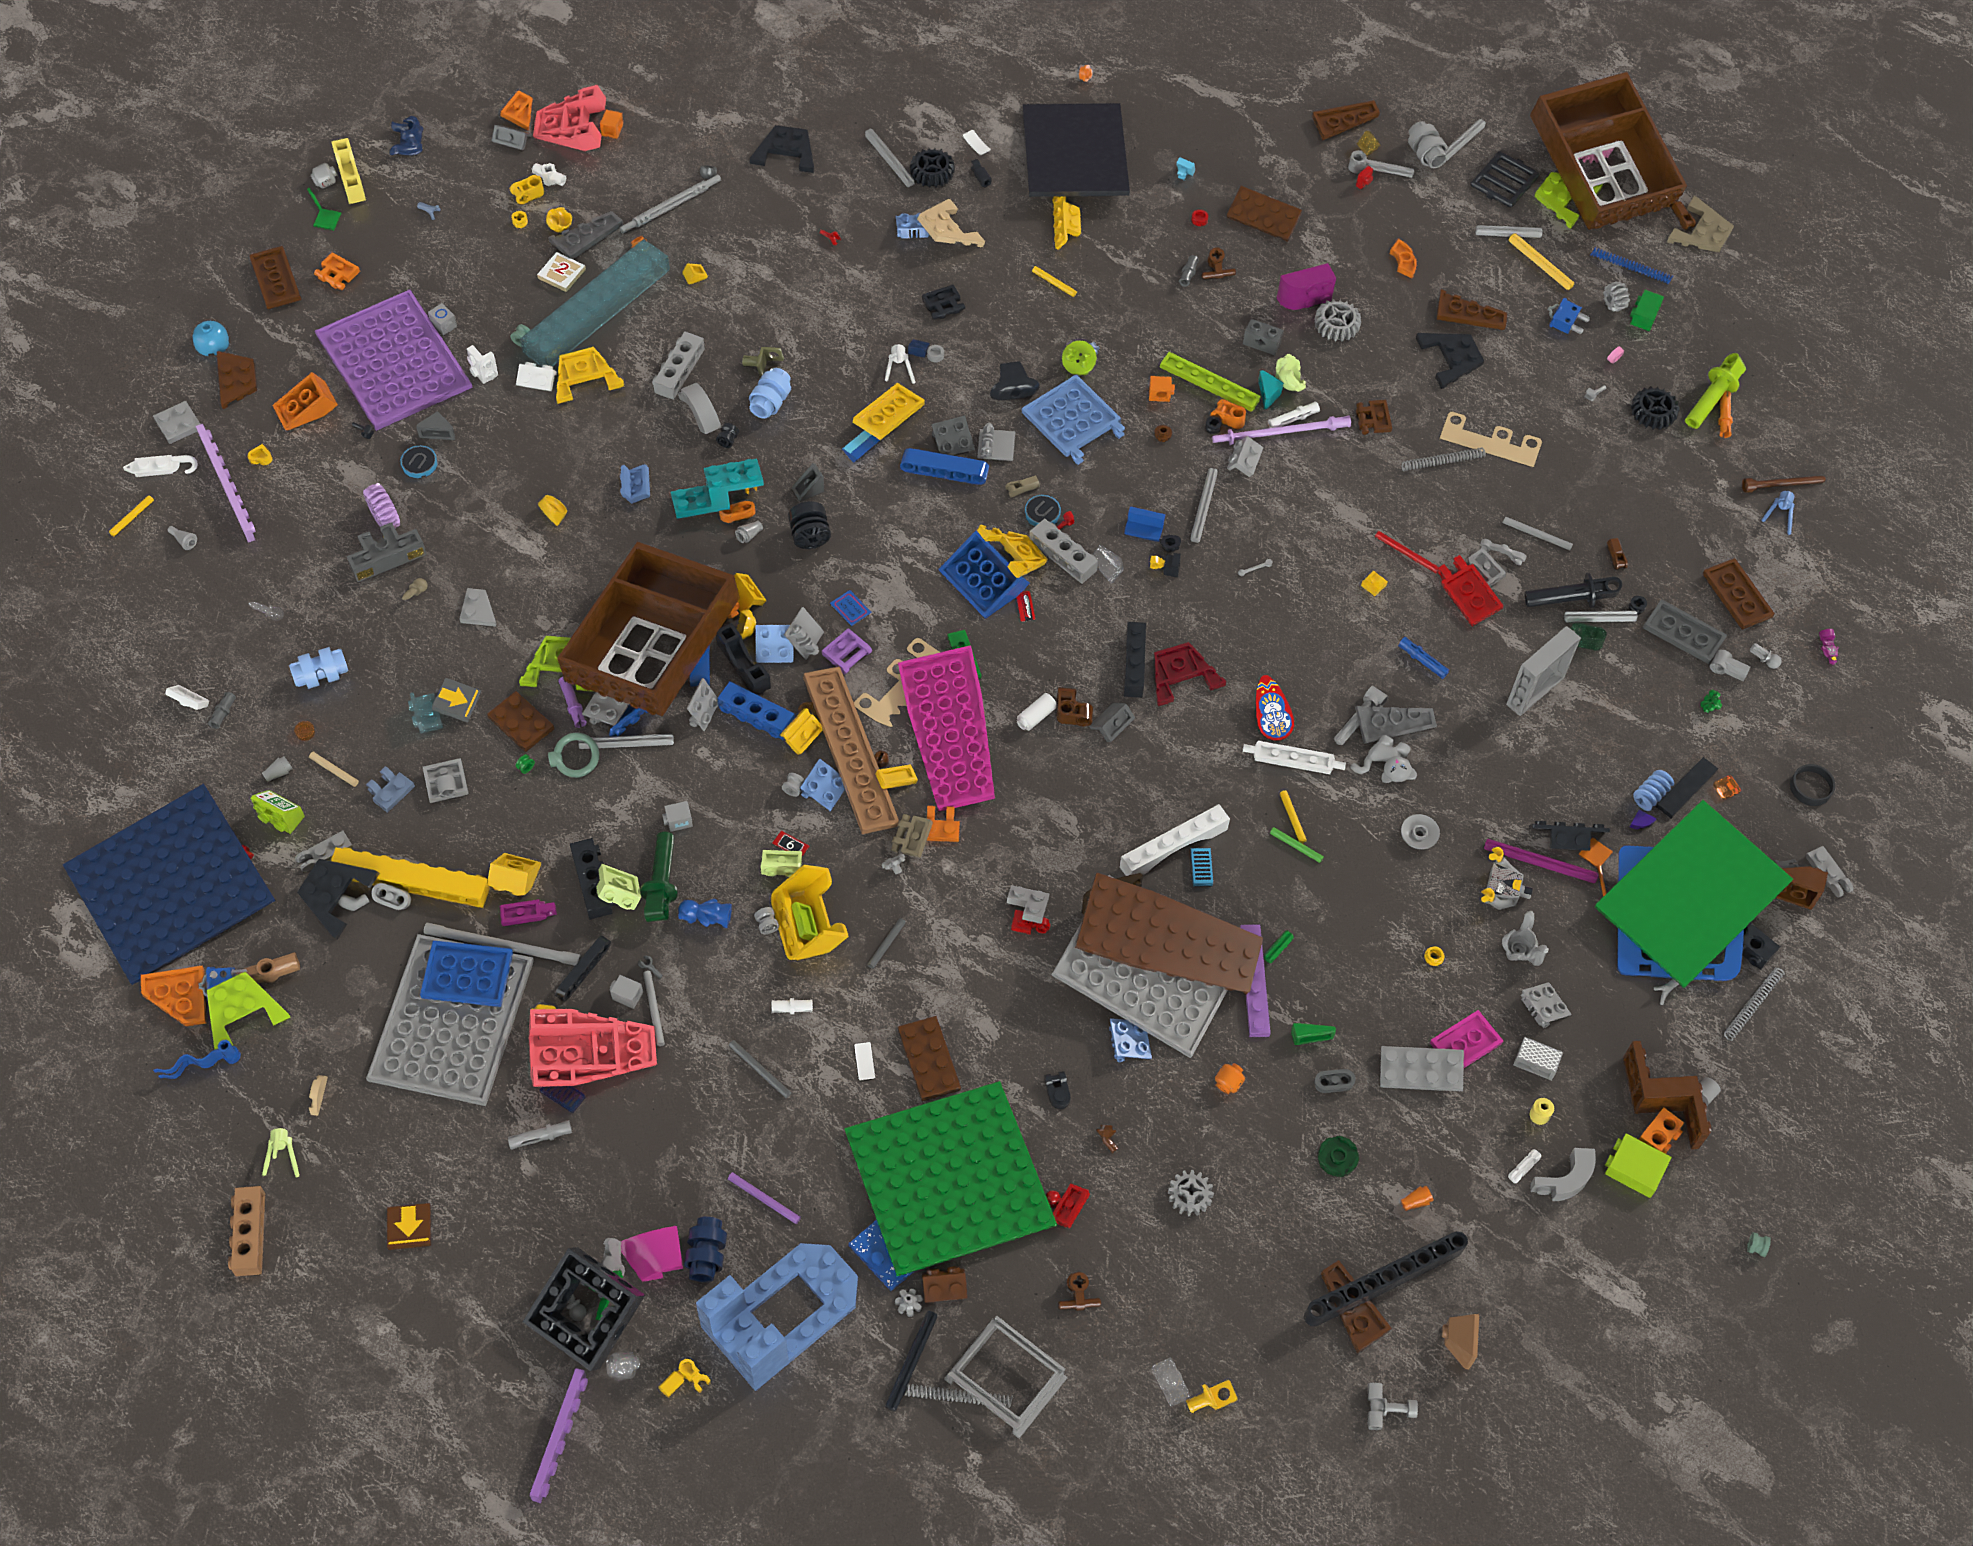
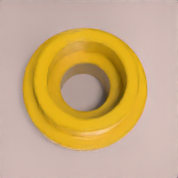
[1424,947,1444,966]

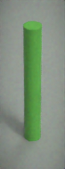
[1270,827,1324,863]

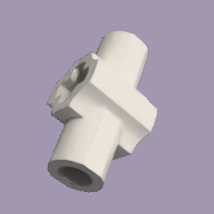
[532,163,566,186]

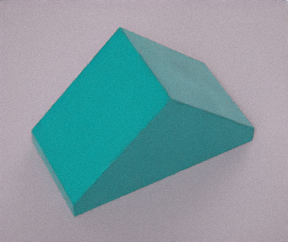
[1258,370,1284,409]

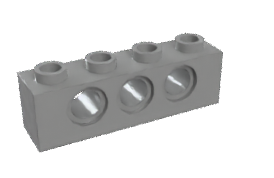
[652,331,705,400]
[1029,519,1098,584]

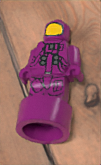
[1819,629,1839,665]

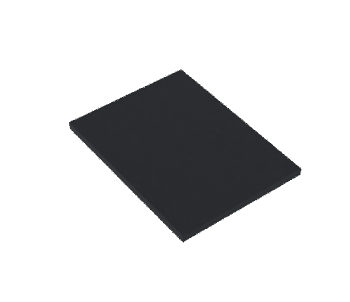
[1022,103,1130,197]

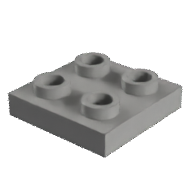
[423,758,469,803]

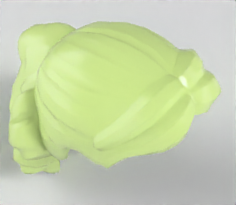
[1275,354,1306,392]

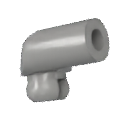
[338,894,369,911]

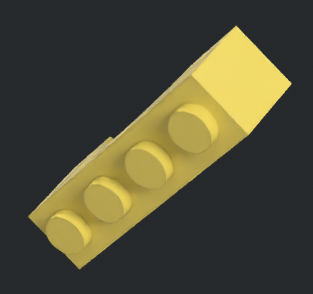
[332,138,366,204]

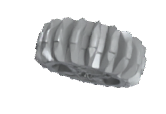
[1314,299,1361,342]

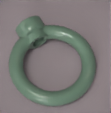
[548,733,599,778]

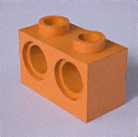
[1639,1108,1684,1154]

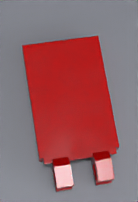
[1438,555,1504,627]

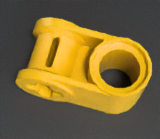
[510,175,544,205]

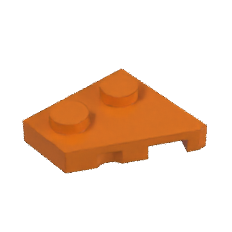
[501,90,533,131]

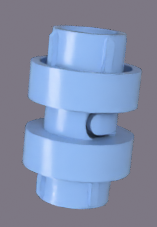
[749,368,791,418]
[289,647,348,689]

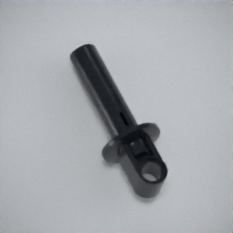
[1524,573,1622,608]

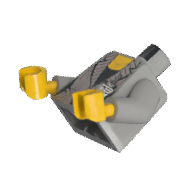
[1481,847,1533,910]

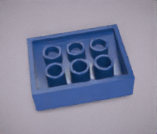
[938,530,1030,618]

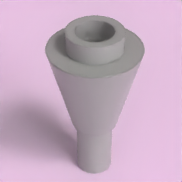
[168,526,197,550]

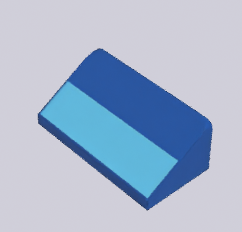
[842,430,880,463]

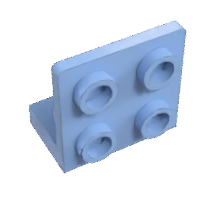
[756,625,794,663]

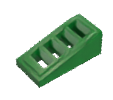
[1291,1023,1336,1045]

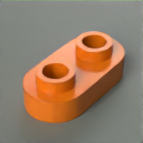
[719,501,756,523]

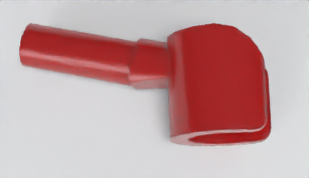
[820,230,842,245]
[1056,511,1075,530]

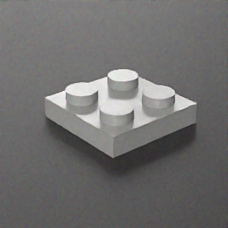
[153,401,200,444]

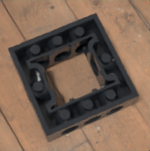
[523,1247,645,1371]

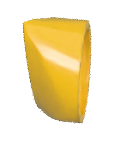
[538,495,567,526]

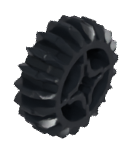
[910,147,955,188]
[1631,386,1680,430]

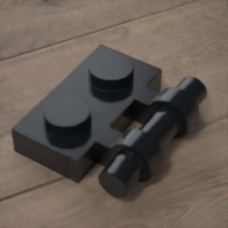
[922,284,965,320]

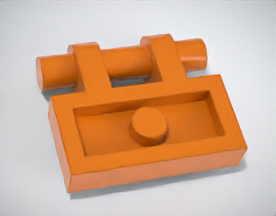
[314,252,360,290]

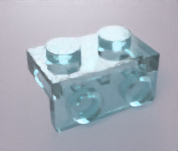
[408,692,443,734]

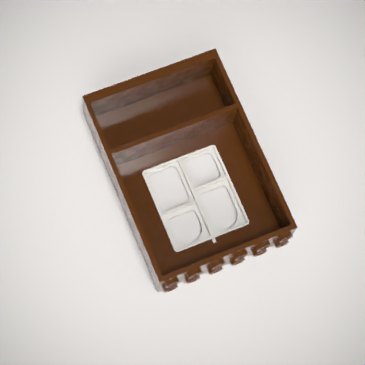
[1530,72,1687,230]
[557,542,740,717]

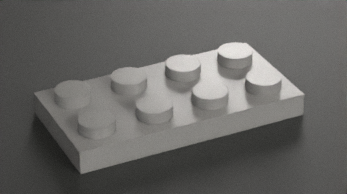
[1380,1046,1464,1091]

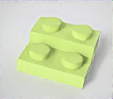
[596,864,641,910]

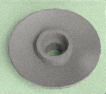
[1401,814,1440,849]

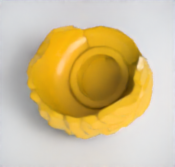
[546,207,572,233]
[736,610,756,640]

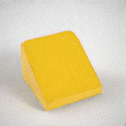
[682,264,708,284]

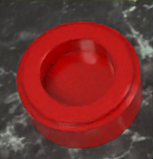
[1191,210,1209,226]

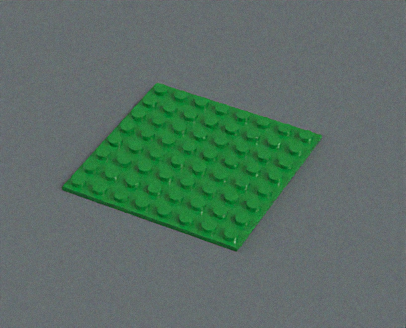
[844,1081,1057,1276]

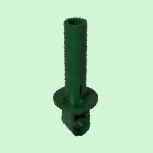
[640,832,678,922]

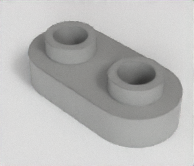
[372,883,411,910]

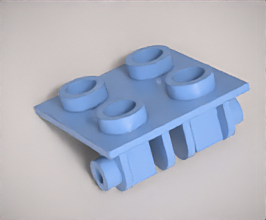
[896,213,930,239]
[800,759,845,811]
[1109,1019,1152,1062]

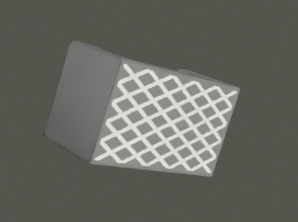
[1513,1037,1563,1081]

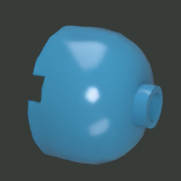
[192,320,229,356]

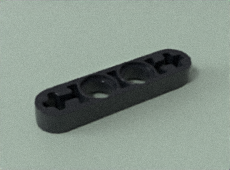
[555,936,611,1002]

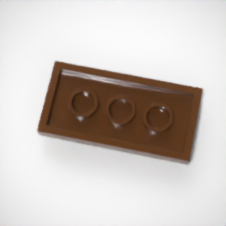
[1227,186,1302,242]
[249,246,301,309]
[1703,558,1775,630]
[898,1016,961,1102]

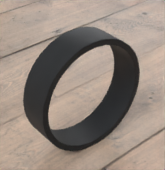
[1790,764,1836,806]

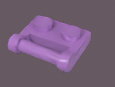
[822,628,872,675]

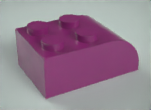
[1277,263,1336,310]

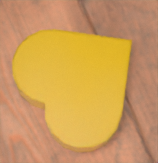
[247,444,272,465]

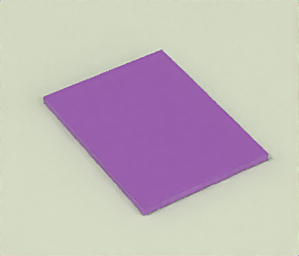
[315,290,472,431]

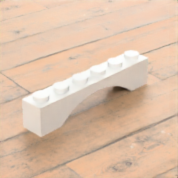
[1120,804,1230,876]

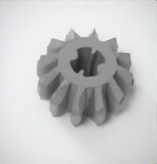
[1603,282,1630,312]

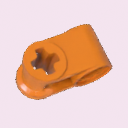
[1211,399,1246,429]

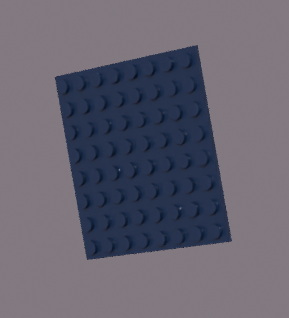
[62,784,276,985]

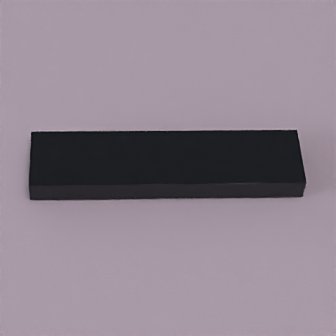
[1656,757,1719,819]

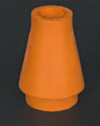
[1400,1186,1433,1211]

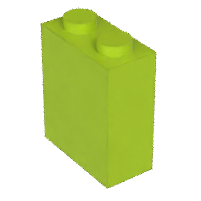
[1605,1133,1672,1198]

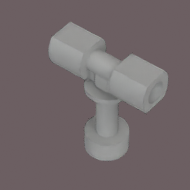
[1368,1383,1418,1430]

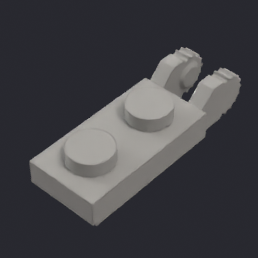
[295,831,353,872]
[1806,846,1853,897]

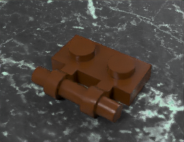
[1356,400,1392,435]

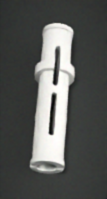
[1268,401,1320,428]

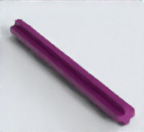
[1484,839,1599,883]

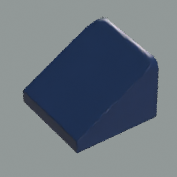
[908,339,930,358]

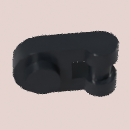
[1044,1071,1071,1109]

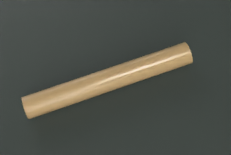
[309,752,359,787]

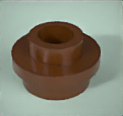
[1154,425,1172,442]

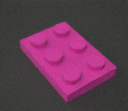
[1430,1010,1503,1068]

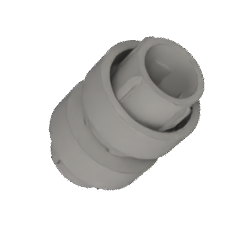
[1408,121,1448,168]

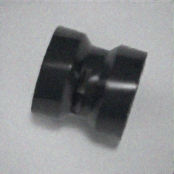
[716,423,739,448]

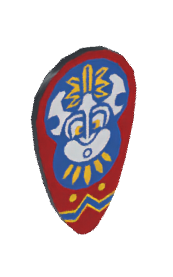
[1255,675,1294,741]

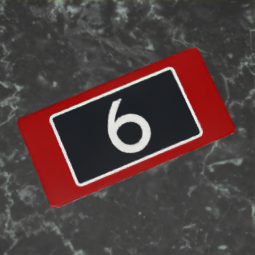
[772,831,809,856]

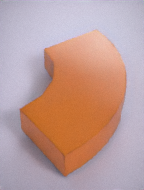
[1390,239,1417,278]

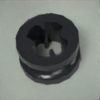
[1205,416,1222,434]
[1629,596,1647,614]

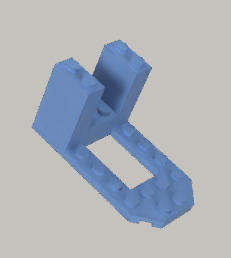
[696,1243,858,1391]

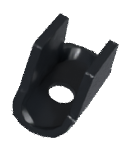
[990,361,1040,401]

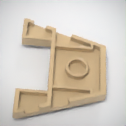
[917,199,985,247]

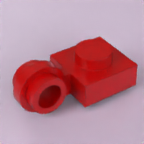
[1011,910,1050,934]

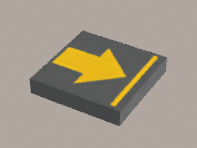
[432,678,482,723]

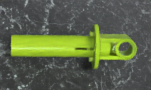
[1685,353,1746,429]

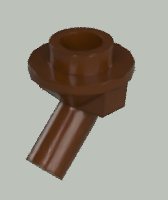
[1096,1125,1118,1153]

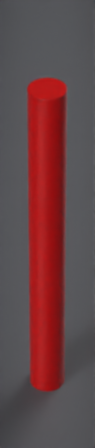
[1375,531,1439,574]

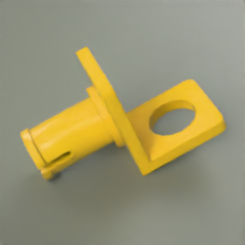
[1186,1380,1238,1413]

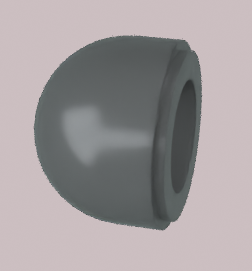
[700,165,717,179]

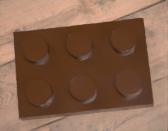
[487,691,555,752]

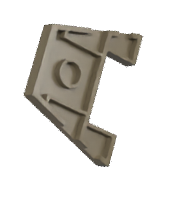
[1667,196,1734,252]

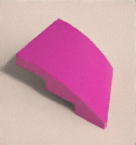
[620,1226,683,1282]

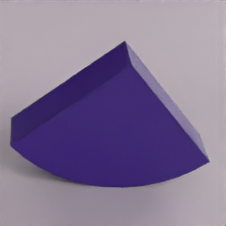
[1630,810,1656,829]

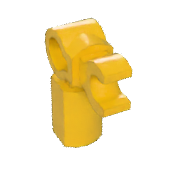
[658,1359,710,1397]

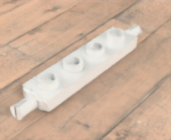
[1243,741,1346,774]

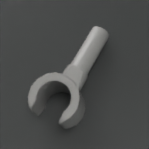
[1584,385,1606,401]

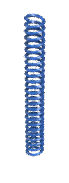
[1590,247,1673,284]

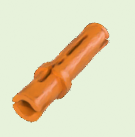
[1718,391,1733,438]

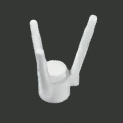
[885,344,915,384]

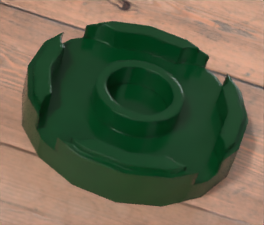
[1317,1136,1359,1177]

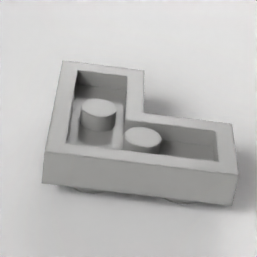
[1007,885,1050,924]

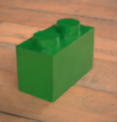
[1630,290,1664,331]

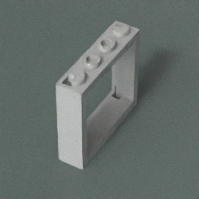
[1506,626,1581,716]

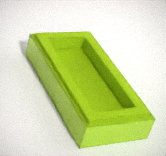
[791,902,818,941]

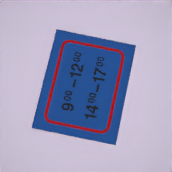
[830,590,872,626]

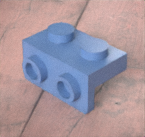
[620,464,650,504]

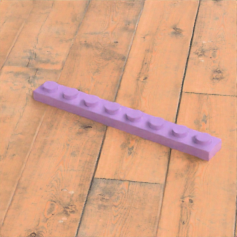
[196,424,256,543]

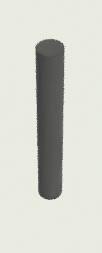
[867,918,906,969]

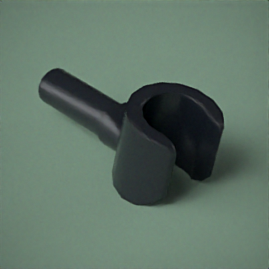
[352,422,374,439]

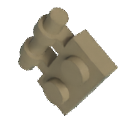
[891,814,933,858]

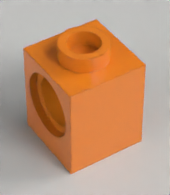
[600,110,623,139]
[1149,376,1175,402]

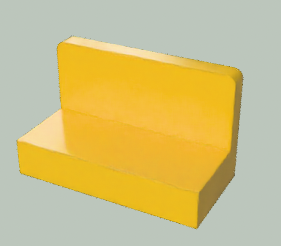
[734,573,767,611]

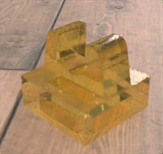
[1357,131,1380,155]

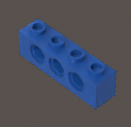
[718,681,795,740]

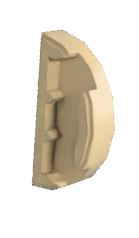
[309,1075,328,1116]

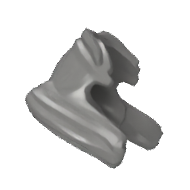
[1502,911,1549,966]

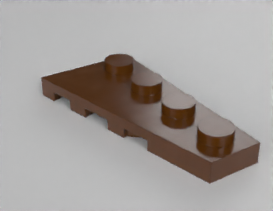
[1436,289,1507,330]
[1321,1260,1392,1353]

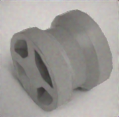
[782,773,805,797]

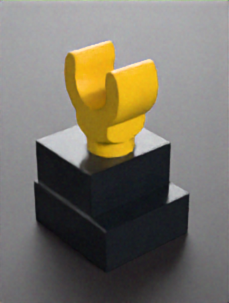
[1150,553,1181,577]

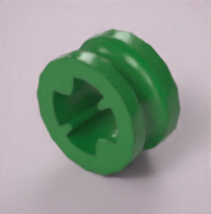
[515,754,535,774]

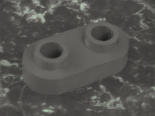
[1314,1069,1356,1093]

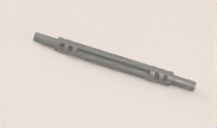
[619,175,721,233]

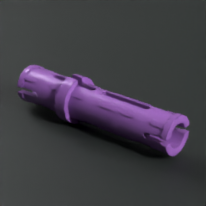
[558,677,587,728]

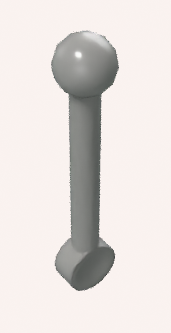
[1238,559,1273,576]

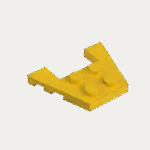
[556,347,624,404]
[977,525,1048,578]

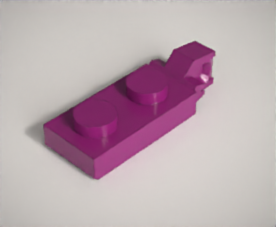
[500,899,557,926]

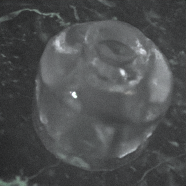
[606,1350,640,1381]

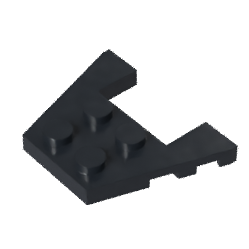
[750,125,814,173]
[1416,333,1484,389]
[297,859,380,939]

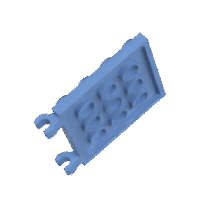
[1022,375,1125,465]

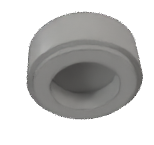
[927,345,944,362]

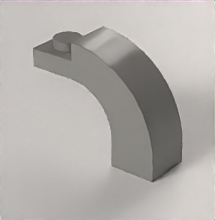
[678,383,721,434]
[1530,1148,1595,1201]

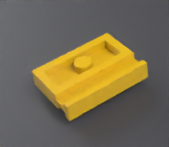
[780,708,823,755]

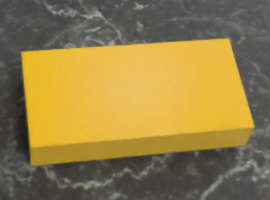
[875,764,918,789]

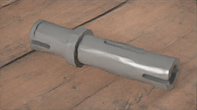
[508,1120,572,1150]

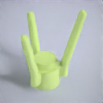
[262,1128,299,1177]

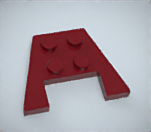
[1154,642,1226,706]

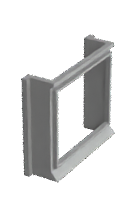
[944,1316,1067,1439]

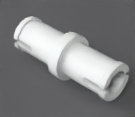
[772,998,812,1014]

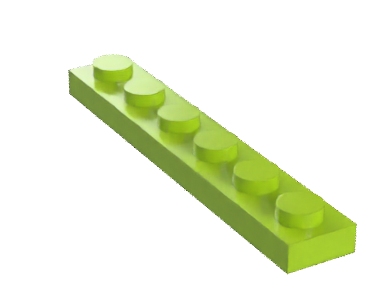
[1160,352,1261,412]

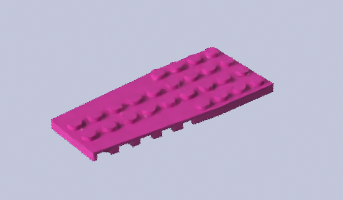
[898,645,995,811]

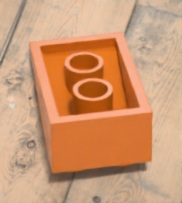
[272,372,338,431]

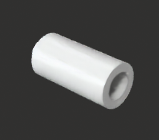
[1017,693,1057,731]

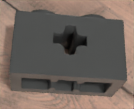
[1243,319,1284,355]

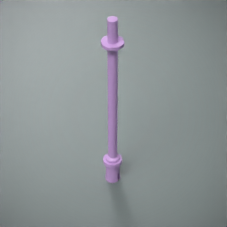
[1212,416,1351,445]

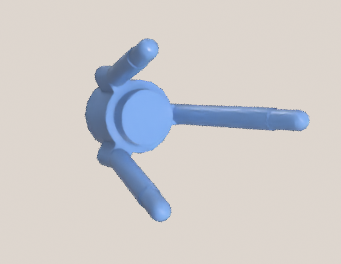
[1762,491,1794,535]

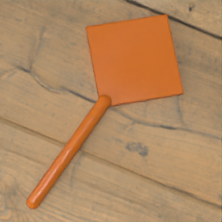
[1578,837,1613,897]

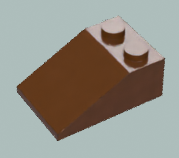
[1776,866,1828,910]

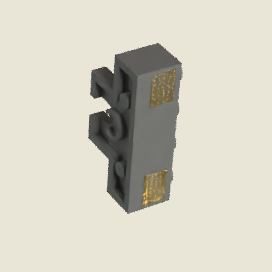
[346,522,426,583]

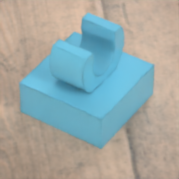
[1177,157,1195,180]

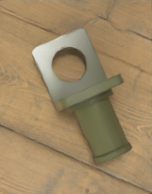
[742,347,784,376]

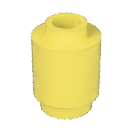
[1530,1098,1554,1125]

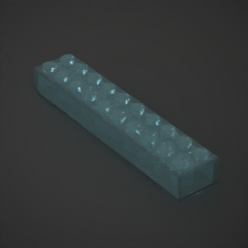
[520,239,670,366]

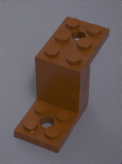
[1623,1041,1711,1149]

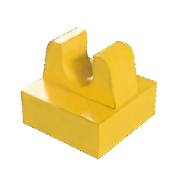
[1361,571,1388,596]

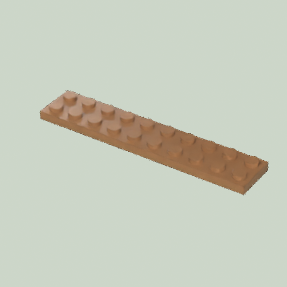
[803,666,899,834]

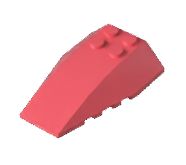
[529,1009,657,1087]

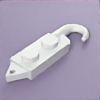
[123,455,198,477]

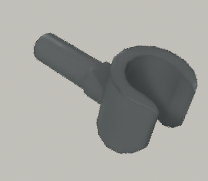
[638,956,663,979]

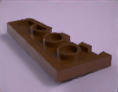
[1312,100,1380,140]

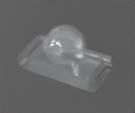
[1151,1357,1191,1407]

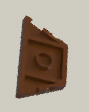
[217,351,257,409]

